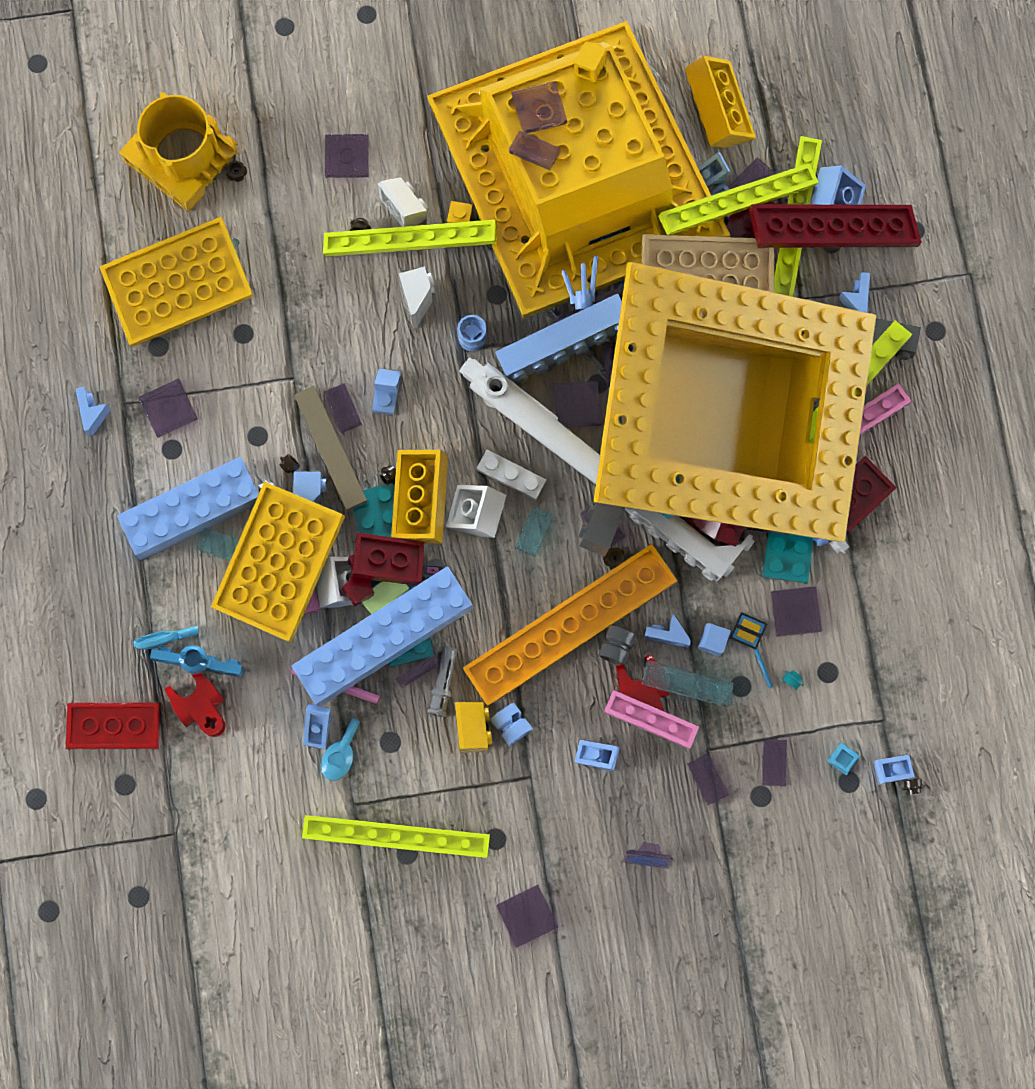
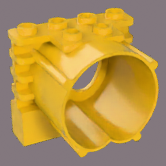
[119,92,239,212]

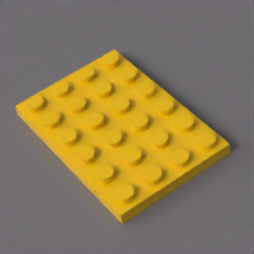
[99,216,254,347]
[211,481,345,642]

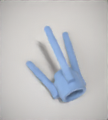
[562,256,598,309]

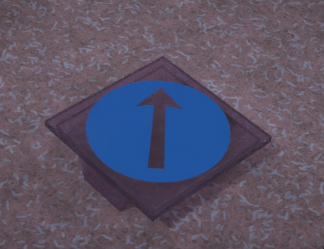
[623,842,673,869]

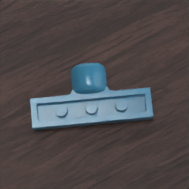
[150,645,245,678]

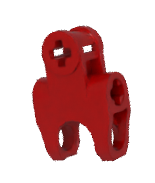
[615,654,670,711]
[164,673,226,737]

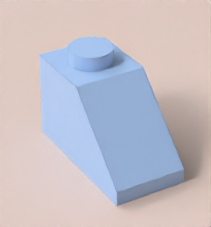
[293,472,327,503]

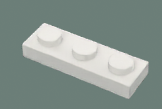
[476,450,546,501]

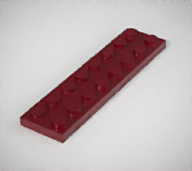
[748,204,922,248]

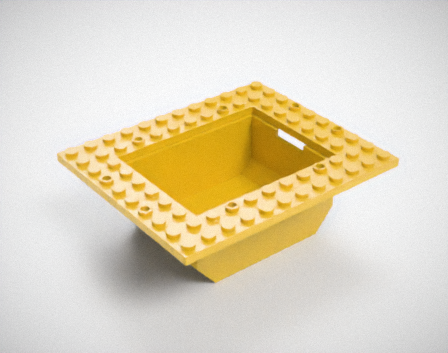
[427,21,730,319]
[594,262,876,542]

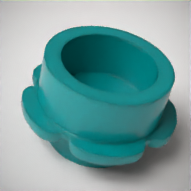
[782,670,804,690]

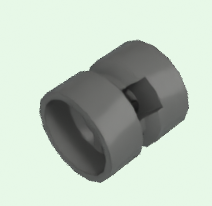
[598,625,637,666]

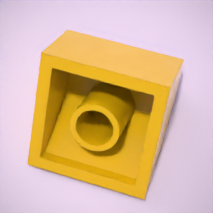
[455,702,492,753]

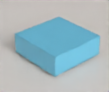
[827,743,860,775]

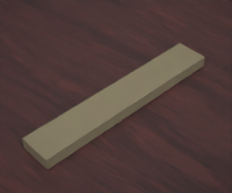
[294,386,368,512]

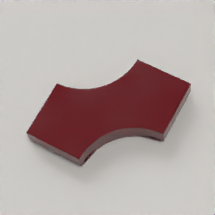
[342,554,375,606]

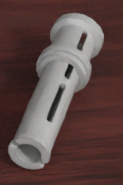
[427,646,458,717]

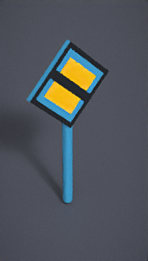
[730,612,773,688]

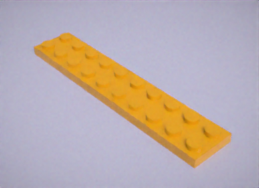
[462,544,677,707]

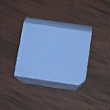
[698,623,731,656]

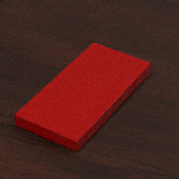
[66,703,161,749]

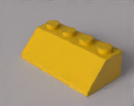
[685,56,756,148]
[391,450,448,544]

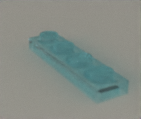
[642,661,733,707]

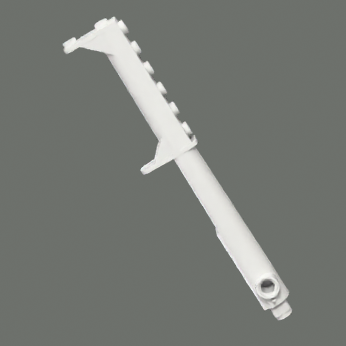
[459,358,755,582]

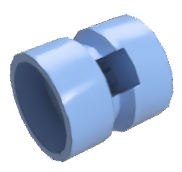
[457,315,487,352]
[490,703,533,746]

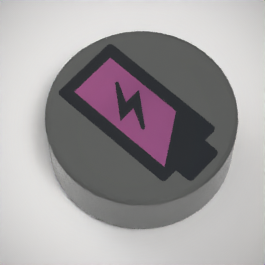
[424,559,445,579]

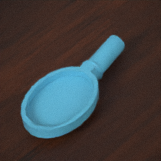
[133,626,199,650]
[321,718,360,781]

